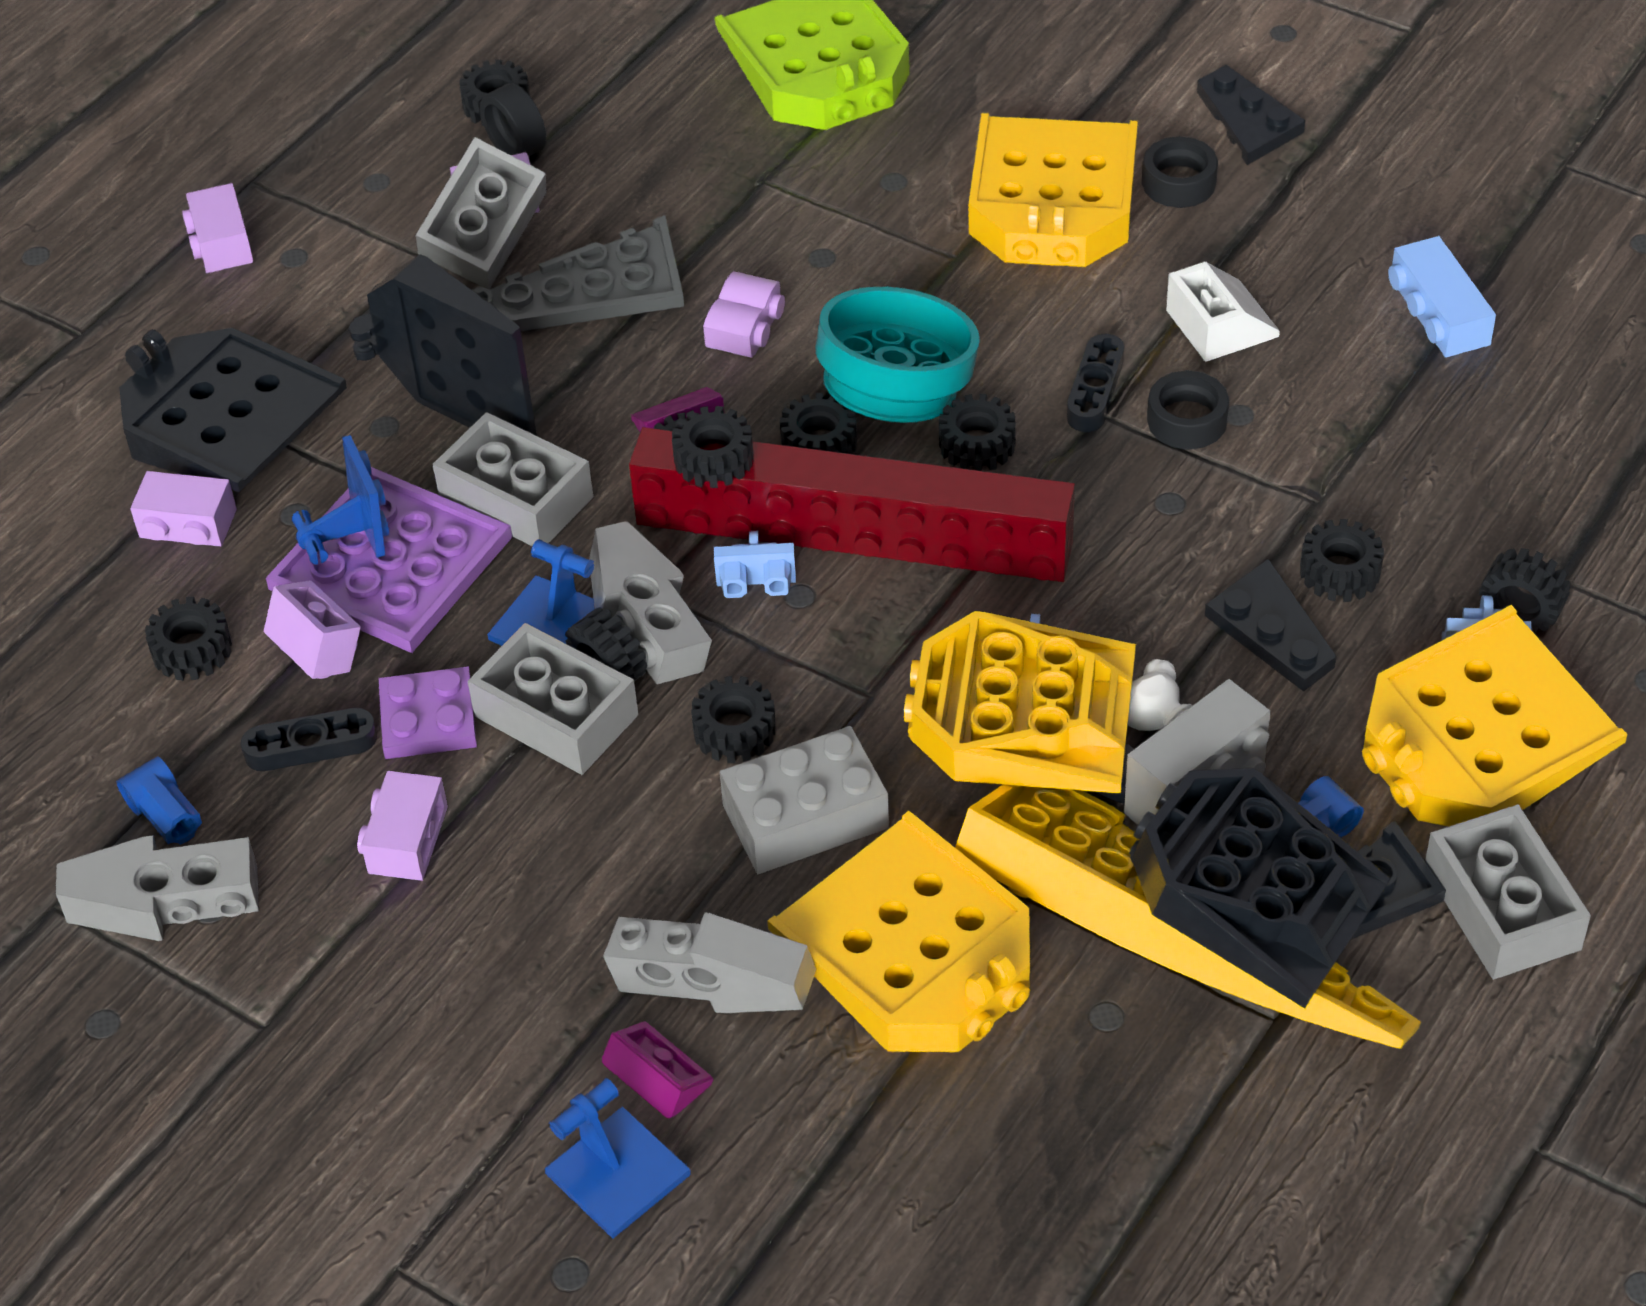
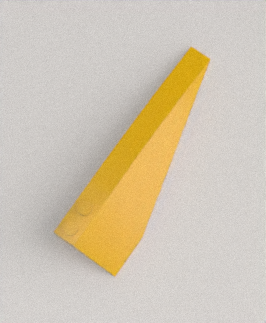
[955,785,1421,1049]

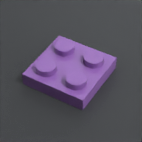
[379,666,477,759]

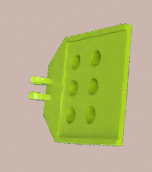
[715,0,909,130]

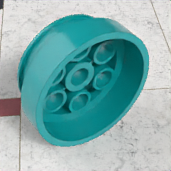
[815,287,980,422]

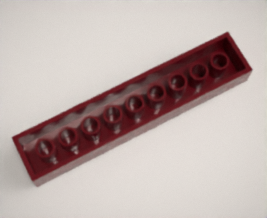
[629,427,1075,582]

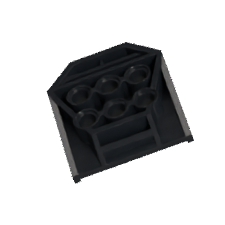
[349,254,537,436]
[119,328,347,492]
[1129,768,1391,1008]

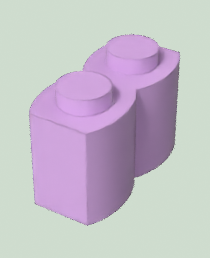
[703,271,785,358]

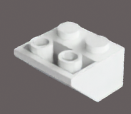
[1166,261,1280,362]

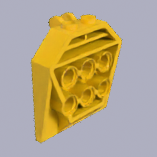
[969,113,1138,267]
[1362,605,1628,827]
[904,611,1136,793]
[767,811,1030,1052]

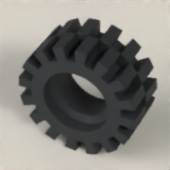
[459,59,530,126]
[780,393,857,454]
[939,394,1016,471]
[672,406,754,488]
[1300,519,1384,602]
[1479,548,1571,633]
[145,597,232,681]
[565,607,647,682]
[691,676,776,763]

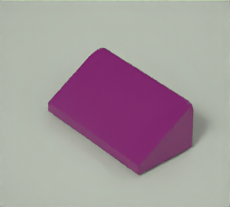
[631,387,725,432]
[602,1021,714,1119]

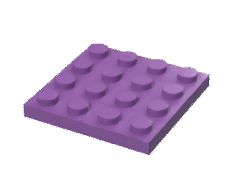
[266,467,512,653]

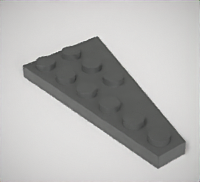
[472,215,684,331]

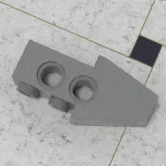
[589,521,712,684]
[56,835,259,941]
[603,913,816,1013]

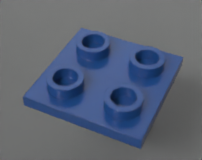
[292,435,389,565]
[487,539,595,646]
[545,1078,691,1239]

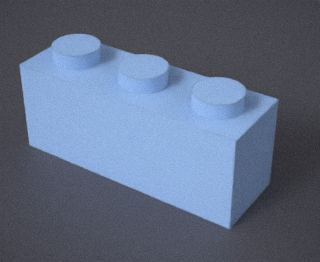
[1388,236,1496,358]

